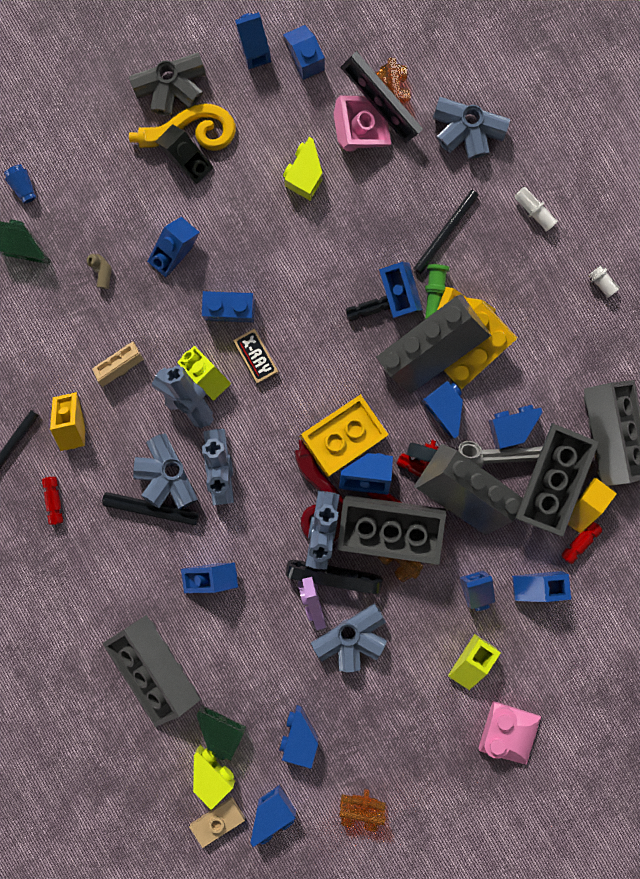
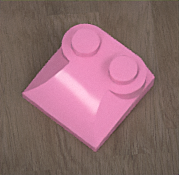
[334,96,391,152]
[478,701,541,765]

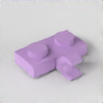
[298,577,326,630]

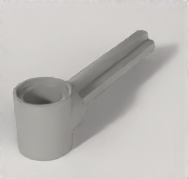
[458,441,542,468]

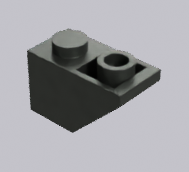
[155,124,213,184]

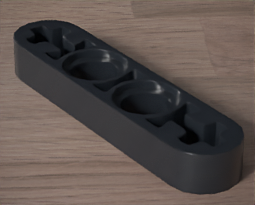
[285,560,383,594]

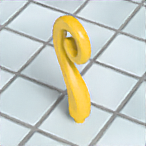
[129,104,236,151]

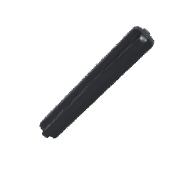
[102,492,200,526]

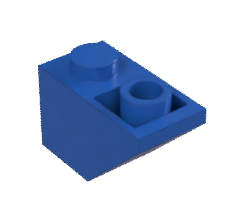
[235,12,271,70]
[147,217,200,277]
[489,405,542,449]
[512,571,571,602]
[279,705,318,769]
[250,785,296,847]

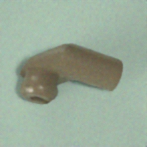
[87,254,112,289]

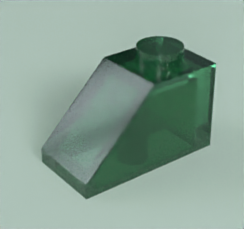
[0,219,51,265]
[196,705,246,761]

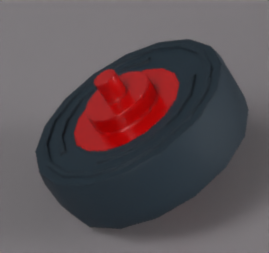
[407,440,439,469]

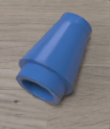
[4,164,37,204]

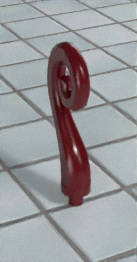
[294,440,343,541]

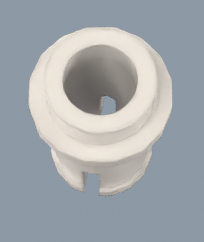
[588,266,620,298]

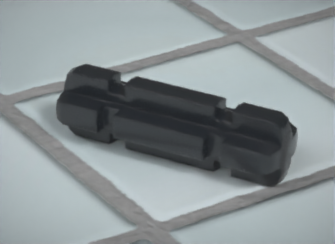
[346,295,390,321]

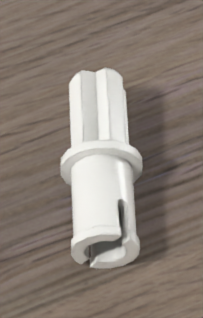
[515,187,558,232]

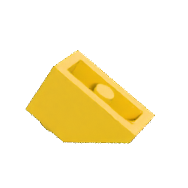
[50,392,85,451]

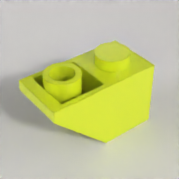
[283,137,322,201]
[177,345,231,401]
[448,634,501,690]
[193,745,235,810]

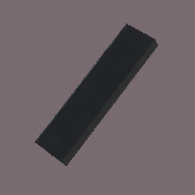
[340,51,423,143]

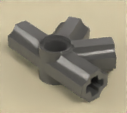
[129,52,206,116]

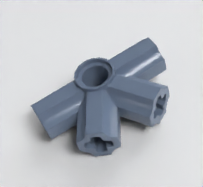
[433,97,510,159]
[151,365,214,429]
[202,429,235,505]
[133,433,198,510]
[306,491,339,569]
[311,603,387,672]

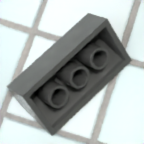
[376,295,492,394]
[584,380,640,486]
[516,423,599,537]
[414,444,523,535]
[337,495,446,565]
[102,615,201,727]

